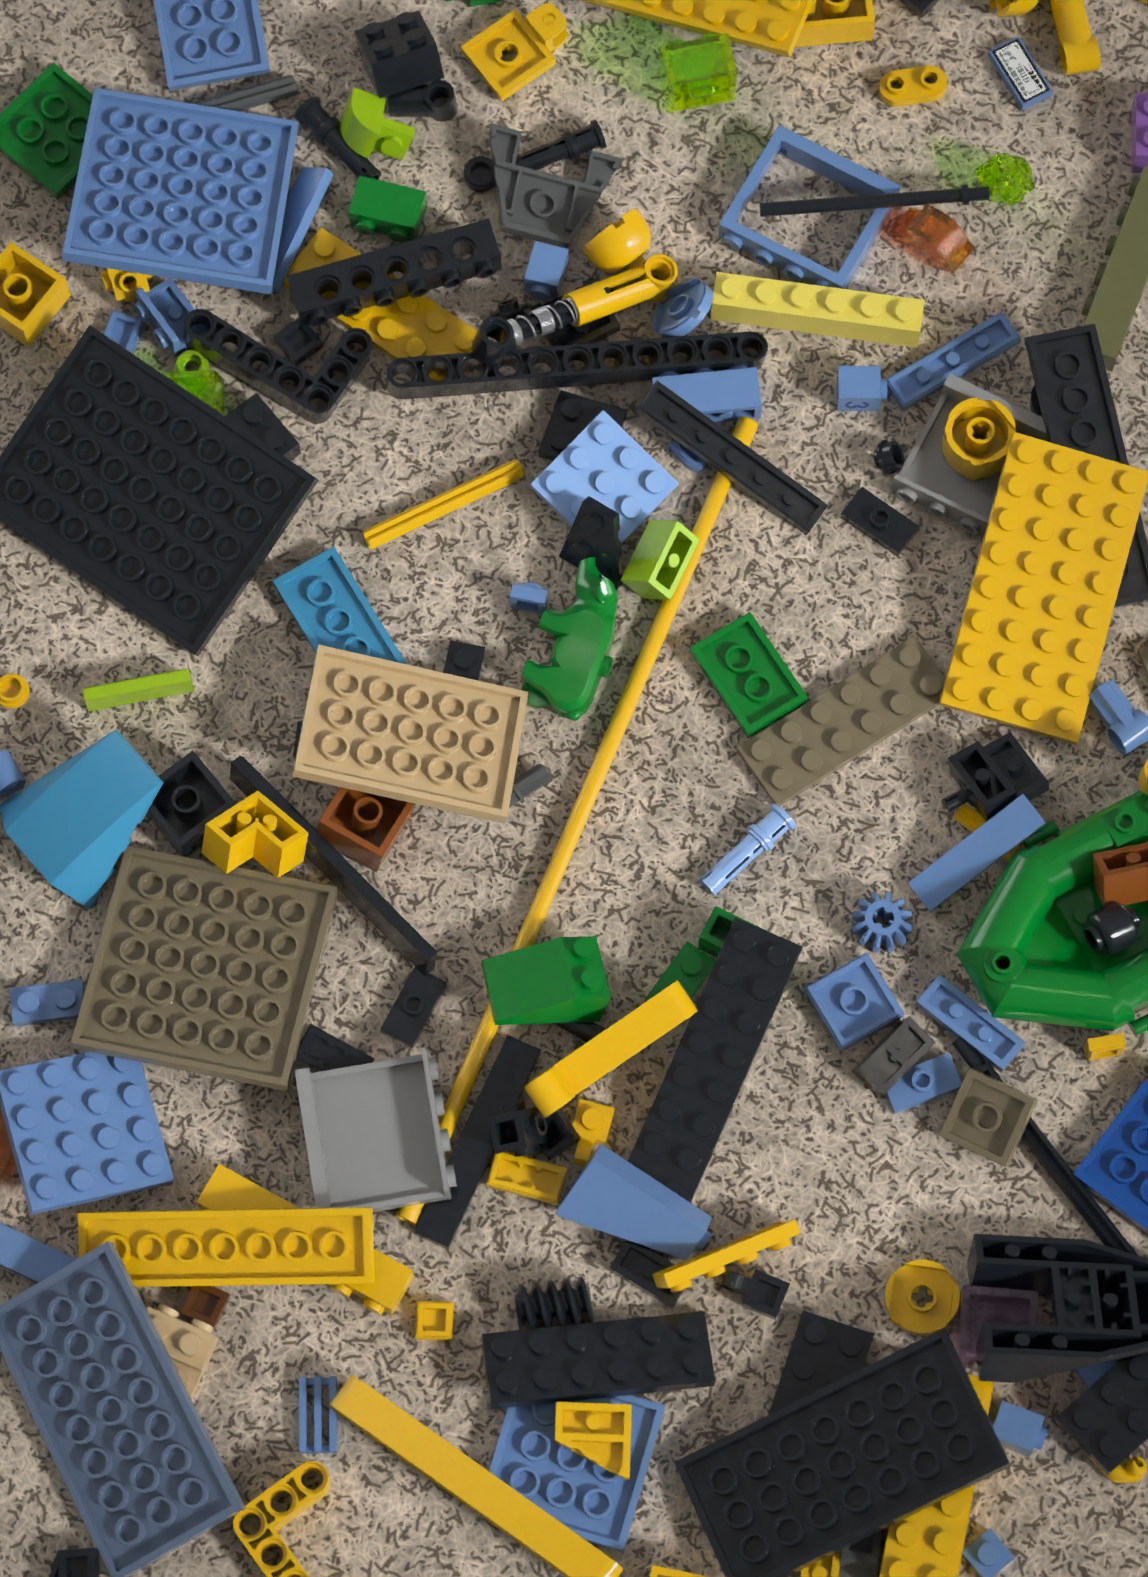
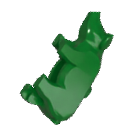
[521,557,619,721]

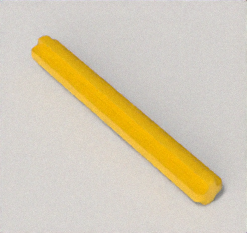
[362,459,525,549]

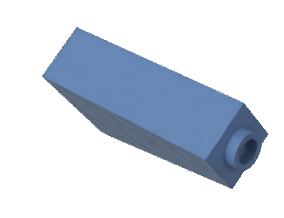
[555,1144,712,1260]

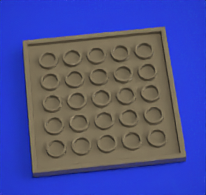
[71,846,338,1091]

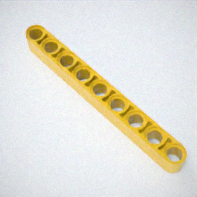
[329,1374,623,1577]

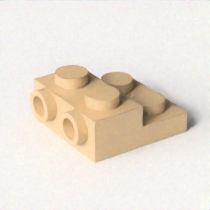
[147,1304,218,1400]

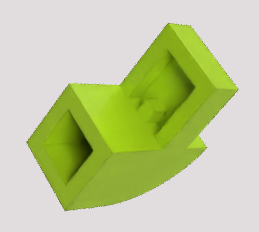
[340,87,415,160]

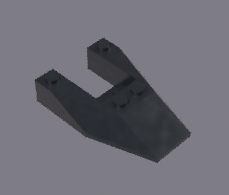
[967,1234,1148,1383]

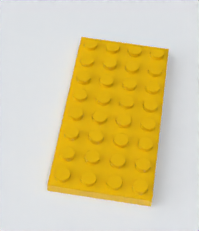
[938,432,1148,745]

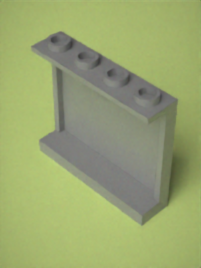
[891,373,1048,535]
[295,1047,457,1212]

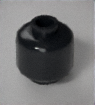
[1083,902,1140,956]

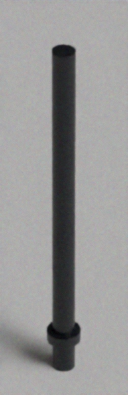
[759,184,990,217]

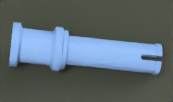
[699,803,796,896]

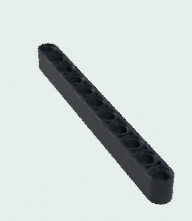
[386,331,768,400]

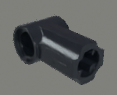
[388,80,458,122]

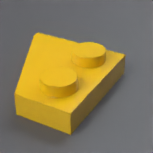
[555,1402,632,1480]

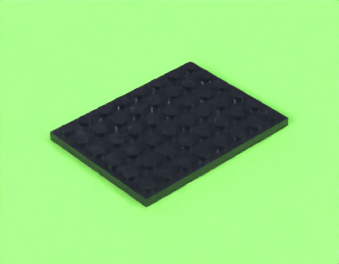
[0,325,319,656]

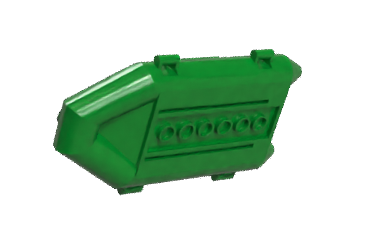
[956,790,1148,1036]

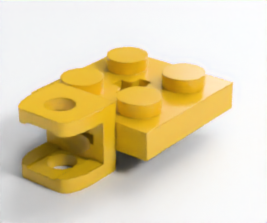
[460,3,568,102]

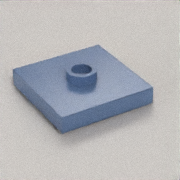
[804,953,905,1052]

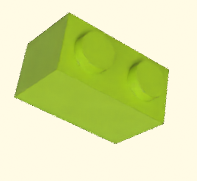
[621,520,700,600]

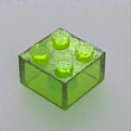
[659,33,737,113]

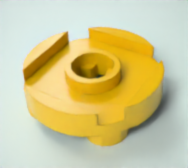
[884,1259,960,1336]

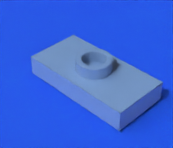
[886,1053,962,1114]

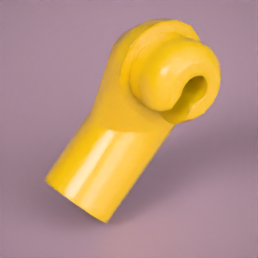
[1089,1456,1147,1483]

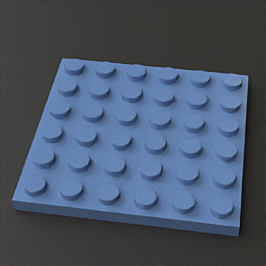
[62,88,299,294]

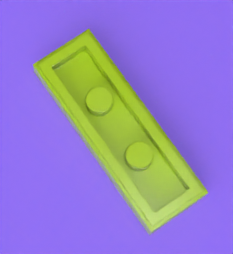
[83,668,194,712]

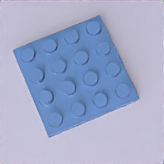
[0,1052,174,1215]
[489,1395,666,1552]

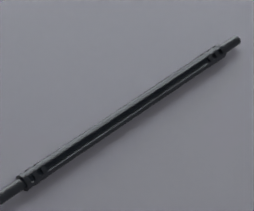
[952,1037,1138,1255]

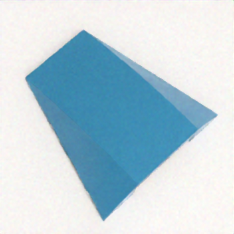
[0,730,164,909]

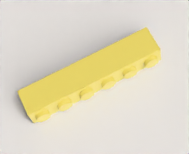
[711,272,925,348]

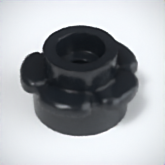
[873,440,904,474]

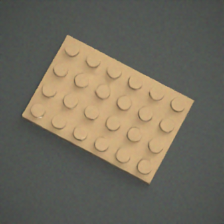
[292,645,528,823]

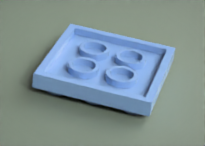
[529,410,679,544]

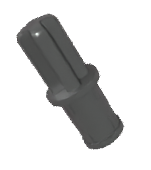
[509,764,551,808]

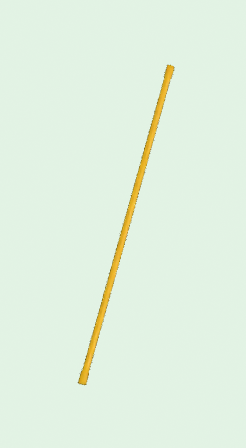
[395,416,758,1225]

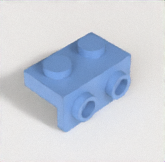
[133,278,209,356]

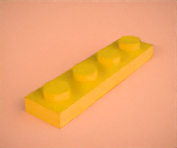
[652,1219,801,1293]

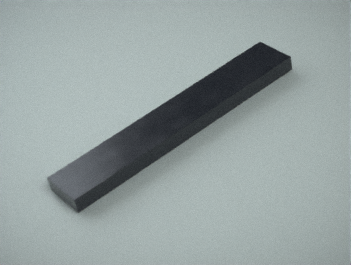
[635,380,828,535]
[415,1035,541,1250]

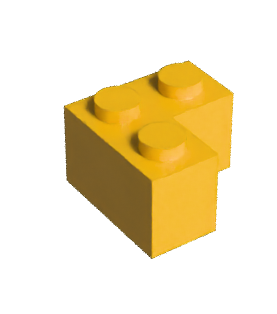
[201,791,308,878]

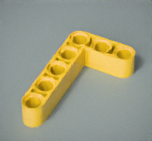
[523,980,698,1118]
[233,1461,331,1577]

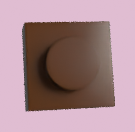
[180,1286,231,1330]

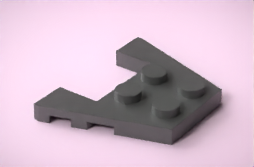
[489,124,621,249]

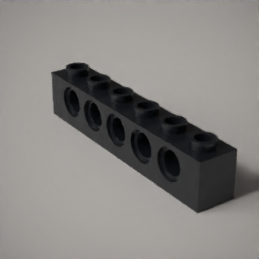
[287,218,502,327]

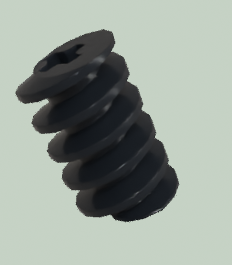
[515,1276,594,1330]

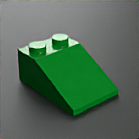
[481,936,611,1025]

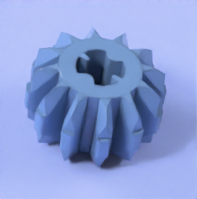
[851,891,913,953]

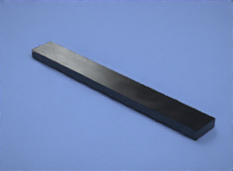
[229,755,437,976]

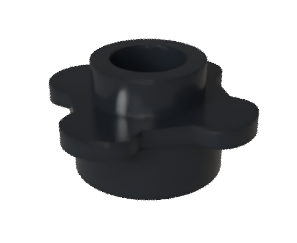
[489,299,529,320]

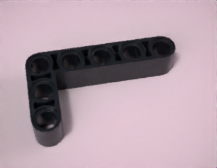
[184,309,372,424]

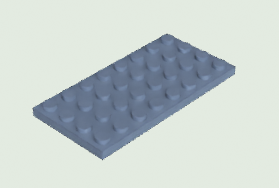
[0,1241,246,1577]

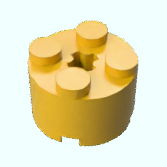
[942,398,1016,481]

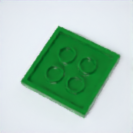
[0,62,93,200]

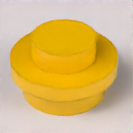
[0,673,30,709]

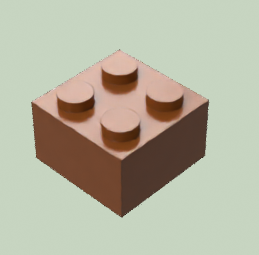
[316,787,416,873]

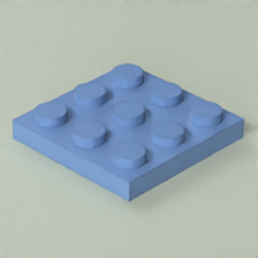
[154,0,271,91]

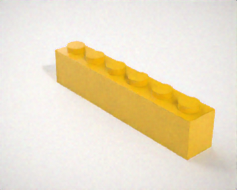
[196,1164,414,1316]

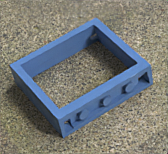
[718,125,901,289]

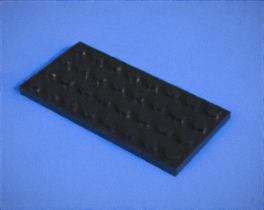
[674,1328,1012,1577]

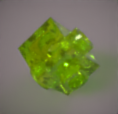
[974,153,1035,206]

